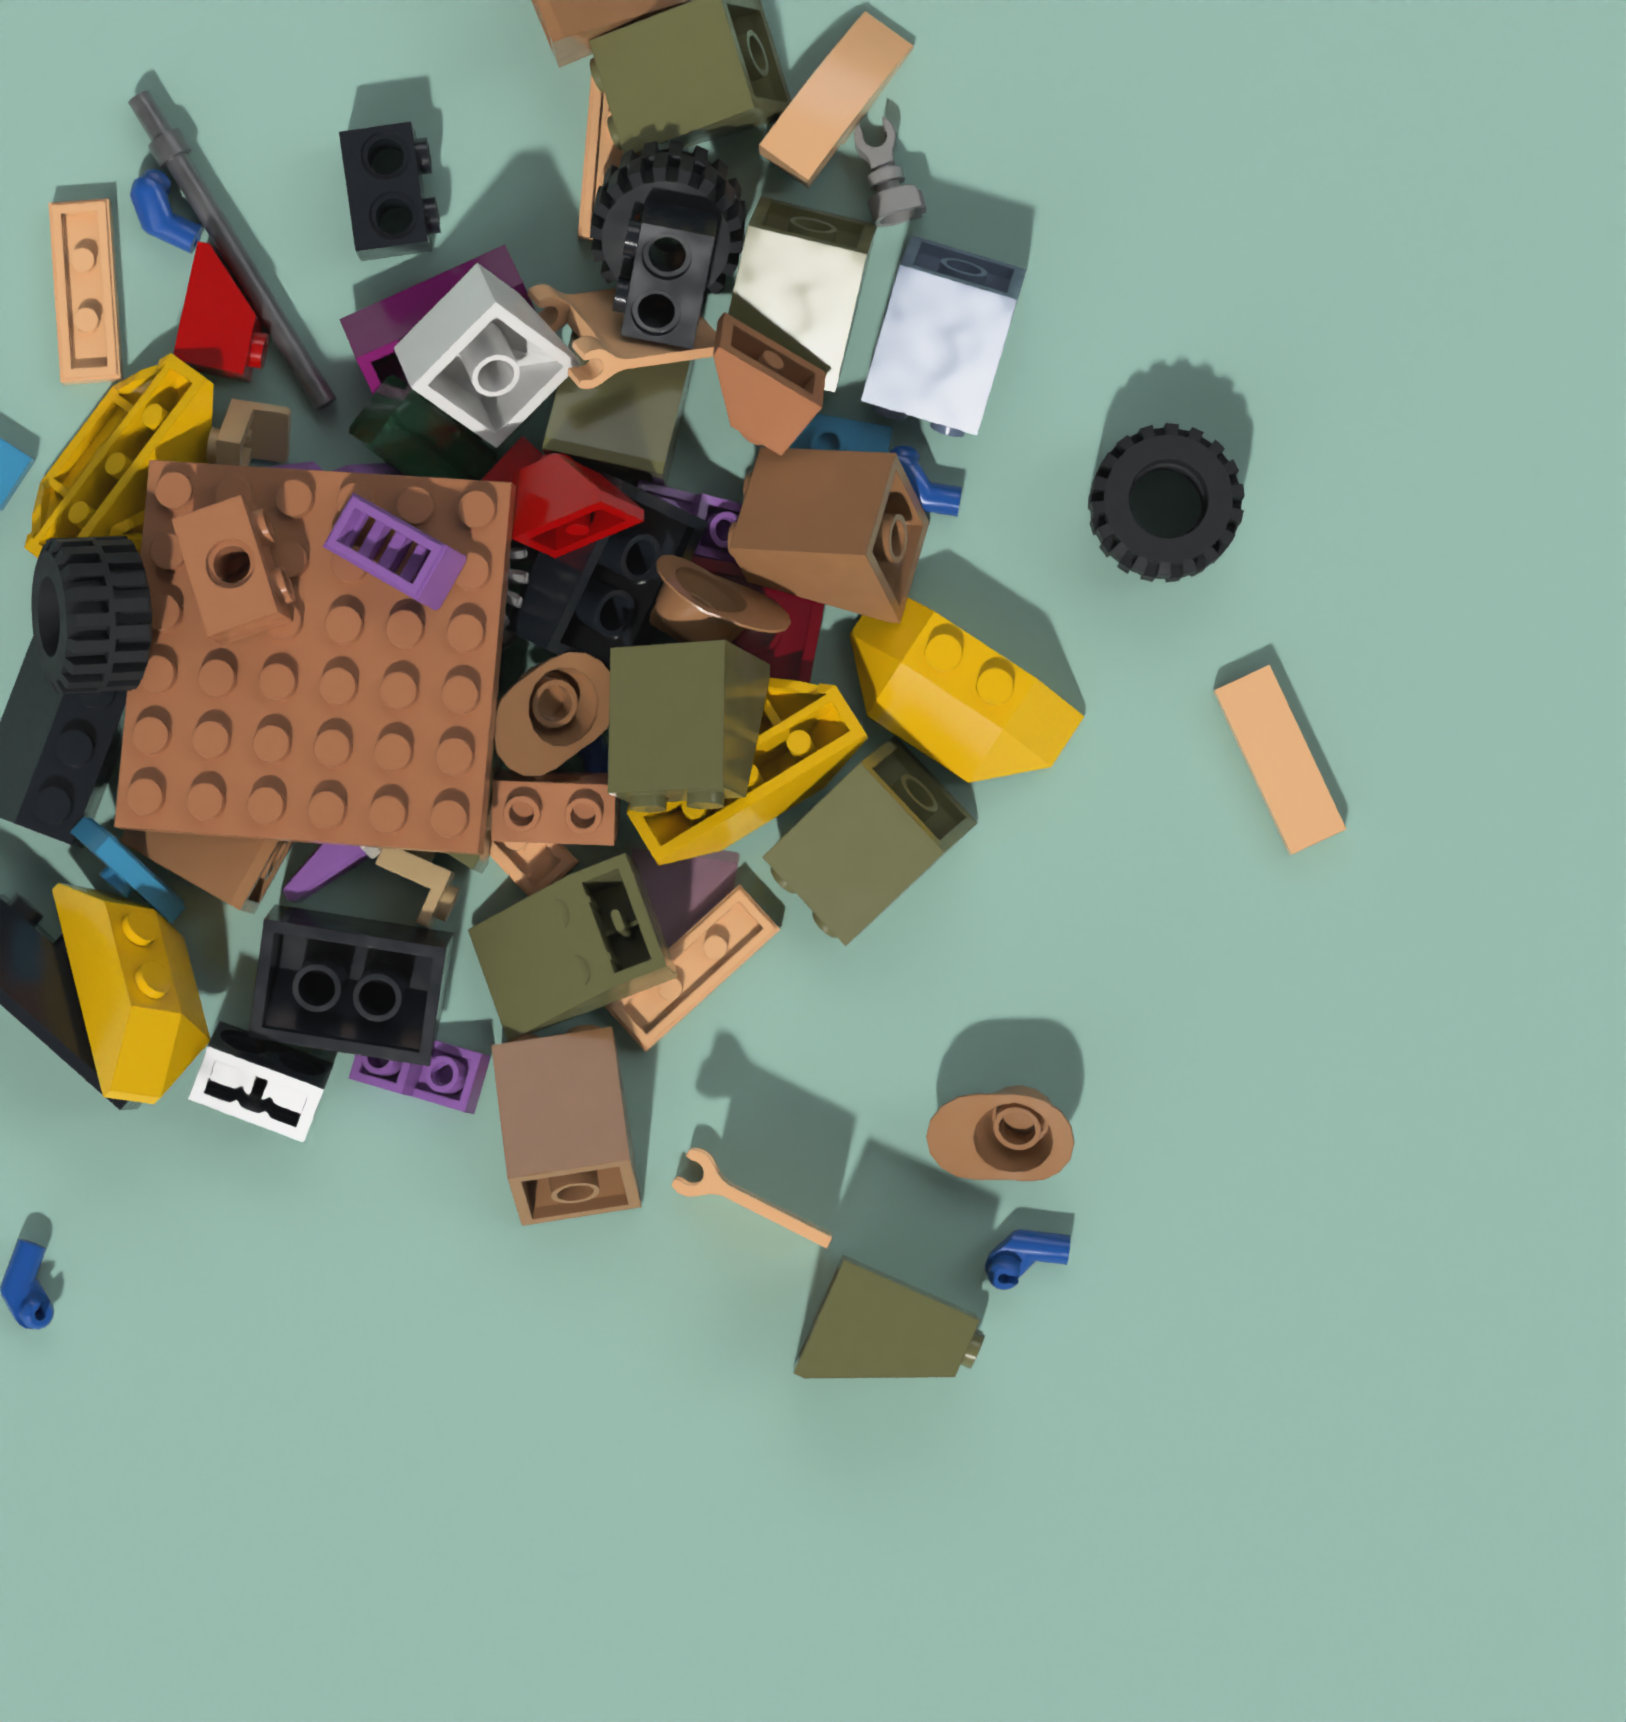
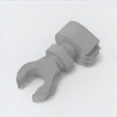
[854,117,926,227]

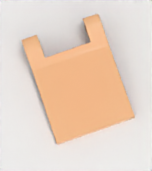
[528,284,716,389]
[671,1148,833,1248]

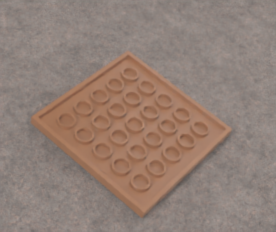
[114,460,516,856]

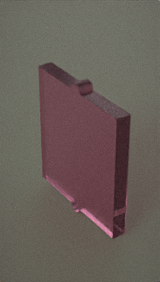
[631,848,738,949]

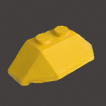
[24,353,214,558]
[849,597,1085,783]
[626,678,868,866]
[52,883,211,1104]

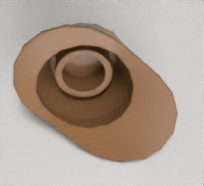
[649,555,791,643]
[493,652,610,776]
[926,1085,1075,1181]

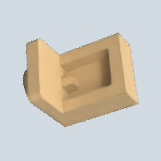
[206,398,291,466]
[375,848,460,929]

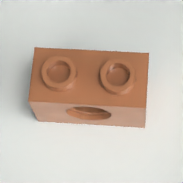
[171,495,295,645]
[491,769,621,846]

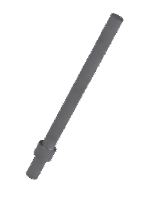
[128,90,337,411]

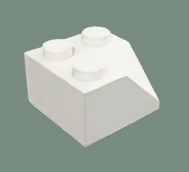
[394,263,580,448]

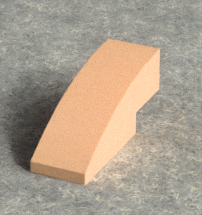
[759,11,914,189]

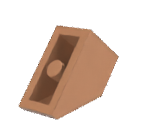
[713,312,826,456]

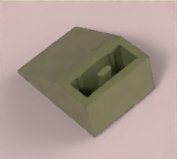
[468,853,679,1042]

